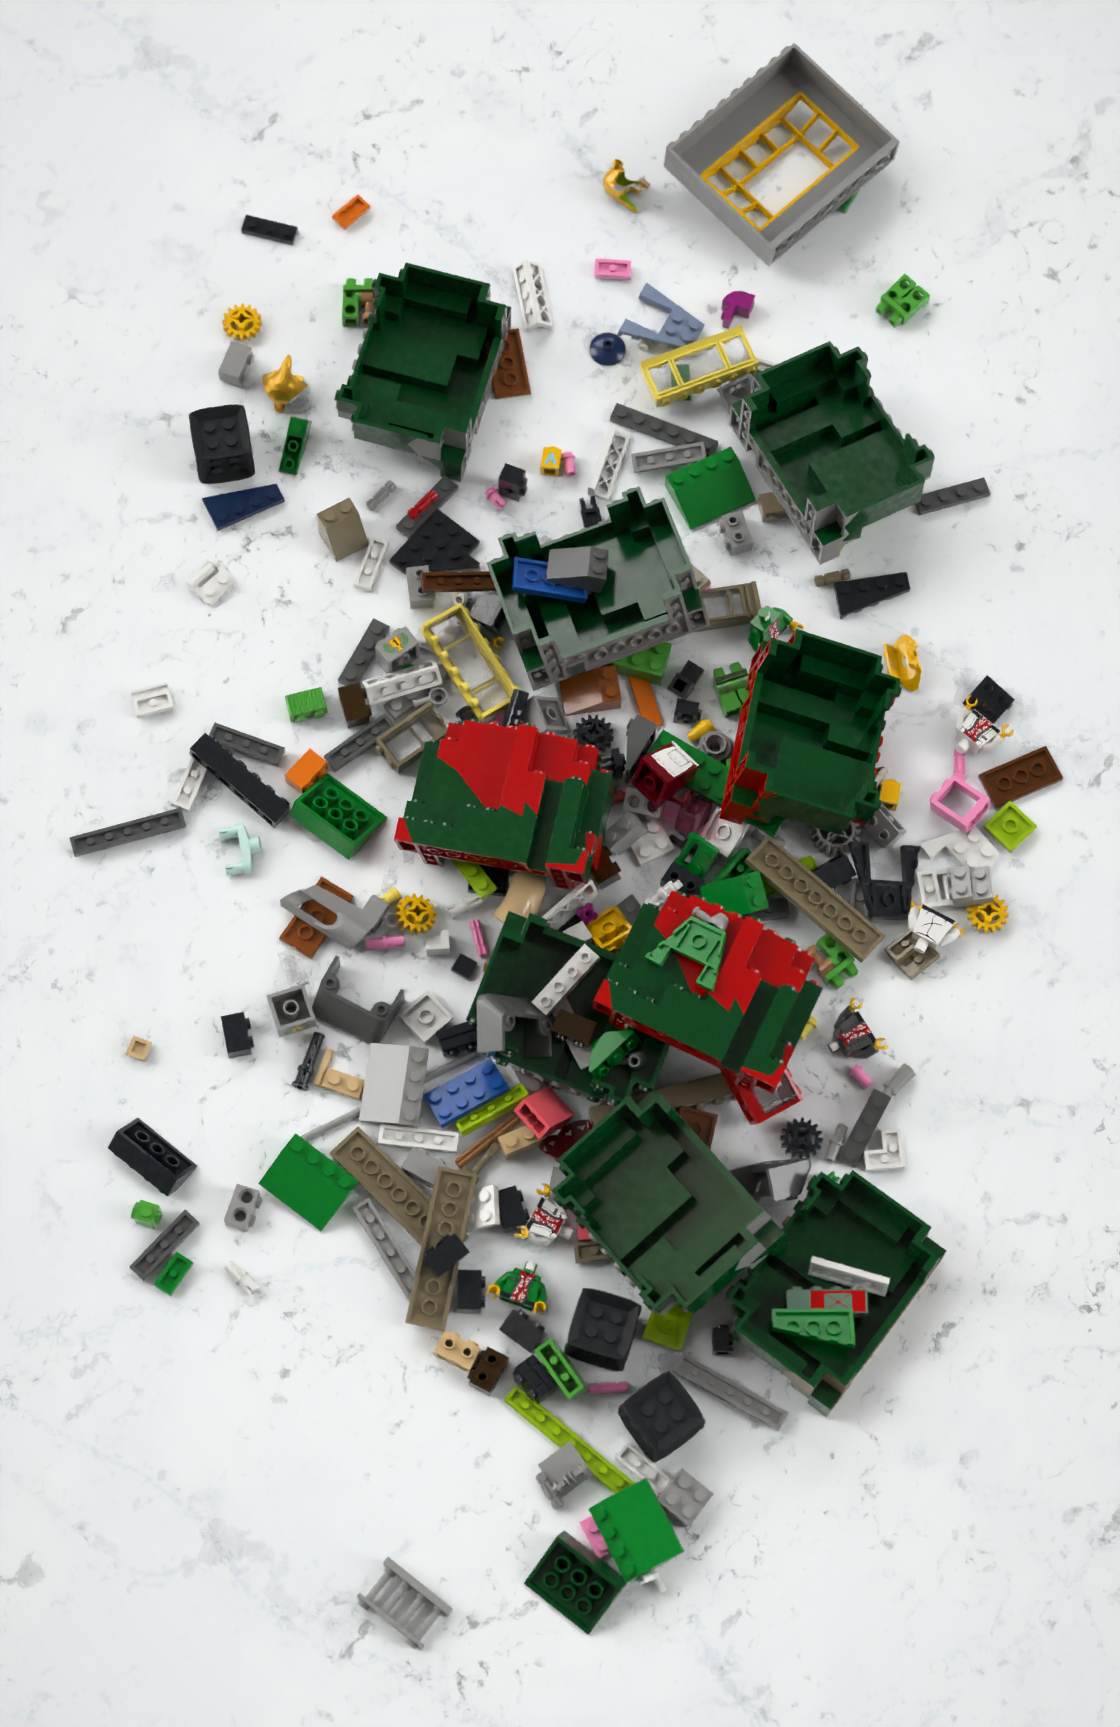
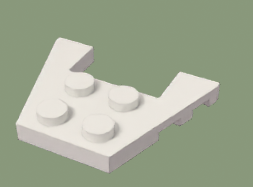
[919,826,1000,868]

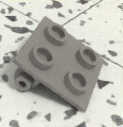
[538,1441,594,1498]

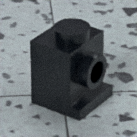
[673,698,702,724]
[712,1324,733,1355]

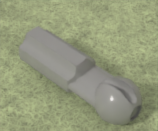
[867,1063,916,1101]

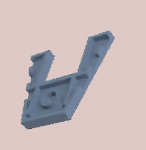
[617,283,705,349]

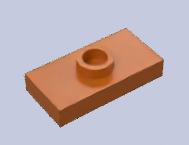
[332,194,370,230]

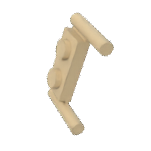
[313,1048,365,1102]

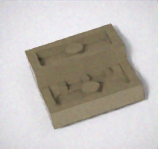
[884,929,940,980]

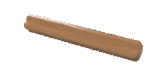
[455,1114,520,1169]

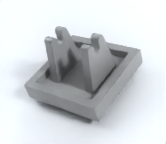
[717,373,752,416]

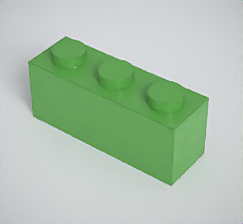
[534,1338,590,1401]

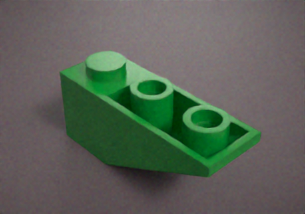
[279,416,312,475]

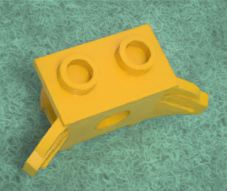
[883,634,922,692]

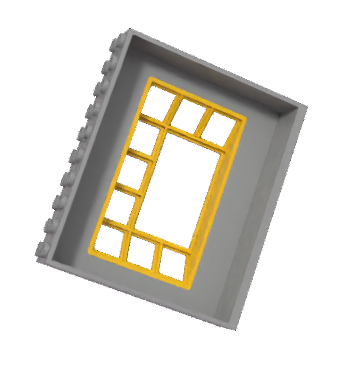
[664,43,900,267]

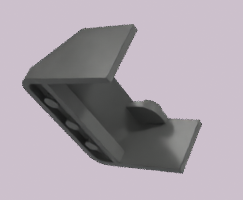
[312,955,405,1045]
[477,993,552,1059]
[729,1158,811,1202]

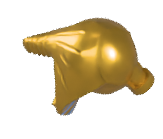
[603,159,651,213]
[262,355,308,412]

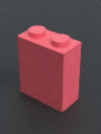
[514,1086,575,1140]

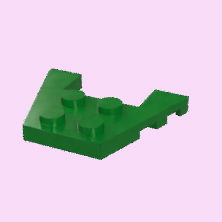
[645,916,727,993]

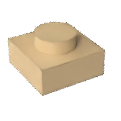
[126,1036,152,1062]

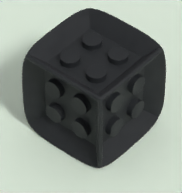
[189,404,255,484]
[564,1288,642,1371]
[618,1371,705,1463]

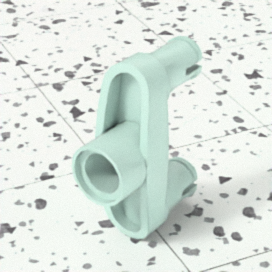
[218,822,263,877]

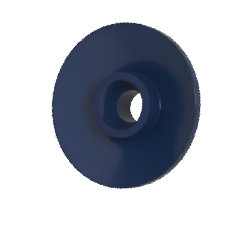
[589,333,626,366]

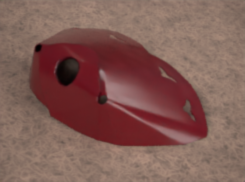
[539,1120,593,1165]

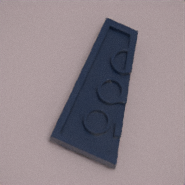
[202,484,285,531]

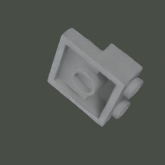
[947,864,993,907]

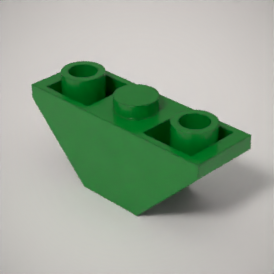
[589,1029,641,1080]

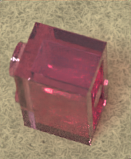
[674,795,713,836]

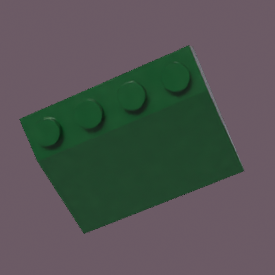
[524,1530,627,1635]

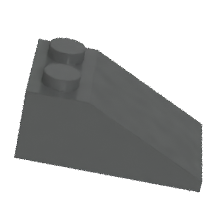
[546,546,609,593]
[625,714,657,784]

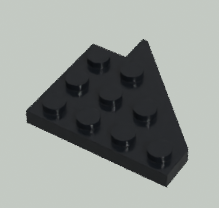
[389,508,480,574]

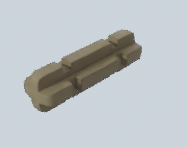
[814,569,851,587]

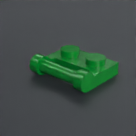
[674,832,720,879]

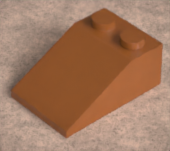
[559,665,622,716]

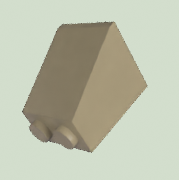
[317,497,369,562]

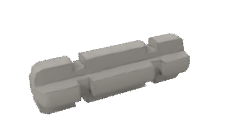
[366,480,396,511]
[535,1471,563,1510]

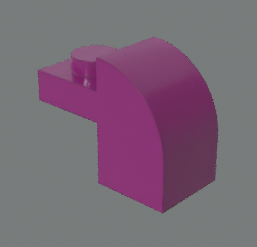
[720,291,756,329]

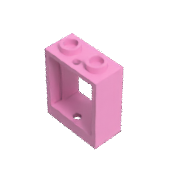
[930,774,990,834]

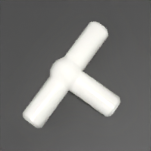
[639,1569,667,1595]

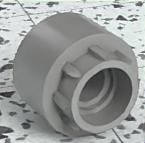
[698,731,731,764]

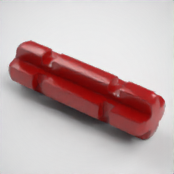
[407,490,438,520]

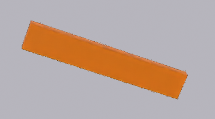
[628,675,663,727]

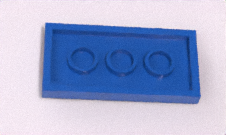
[512,557,587,603]
[423,1058,510,1128]

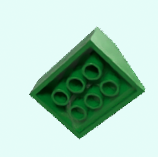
[665,447,756,531]
[289,773,387,860]
[258,1133,358,1232]
[589,1478,685,1583]

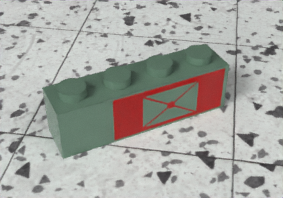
[785,1286,868,1318]

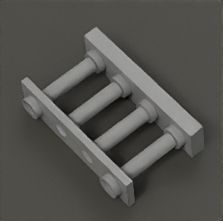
[357,1557,453,1650]

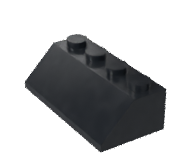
[108,1118,197,1197]

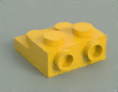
[585,905,632,954]

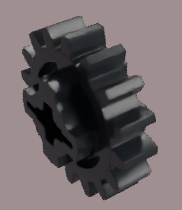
[573,715,614,752]
[780,1117,823,1159]

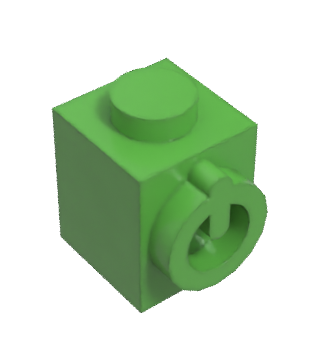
[131,1199,163,1229]

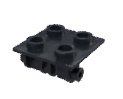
[963,675,1015,724]

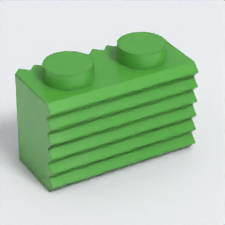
[285,687,328,723]

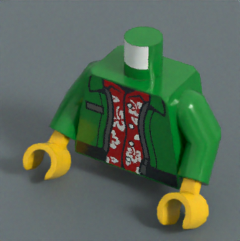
[748,606,804,652]
[486,1261,548,1316]

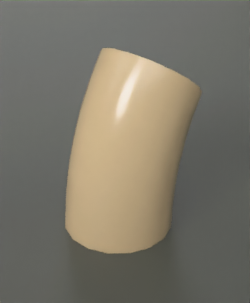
[493,872,547,923]

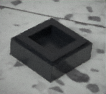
[451,953,477,980]

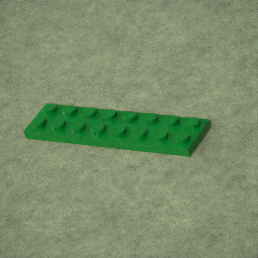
[646,730,786,838]

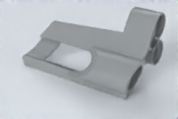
[280,884,390,951]

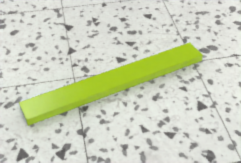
[503,1385,635,1494]

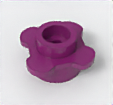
[576,902,598,925]

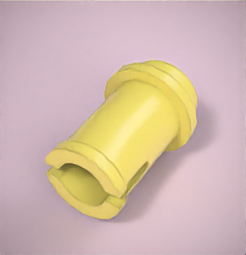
[380,887,402,904]
[800,1015,818,1041]

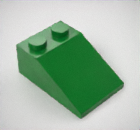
[699,870,769,915]

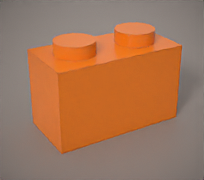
[285,748,328,795]

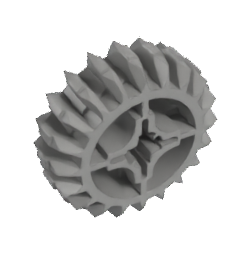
[809,821,861,857]

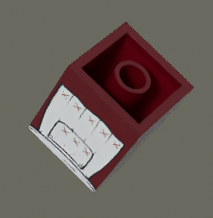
[631,741,699,808]

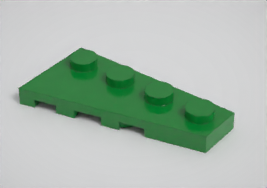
[771,1308,855,1348]

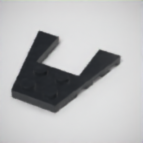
[848,841,921,921]

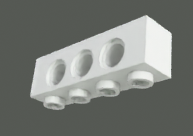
[532,944,601,1017]

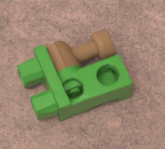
[342,278,375,326]
[805,933,859,990]

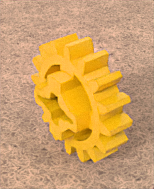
[222,303,262,342]
[394,893,437,935]
[966,894,1009,934]

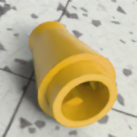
[687,718,716,743]

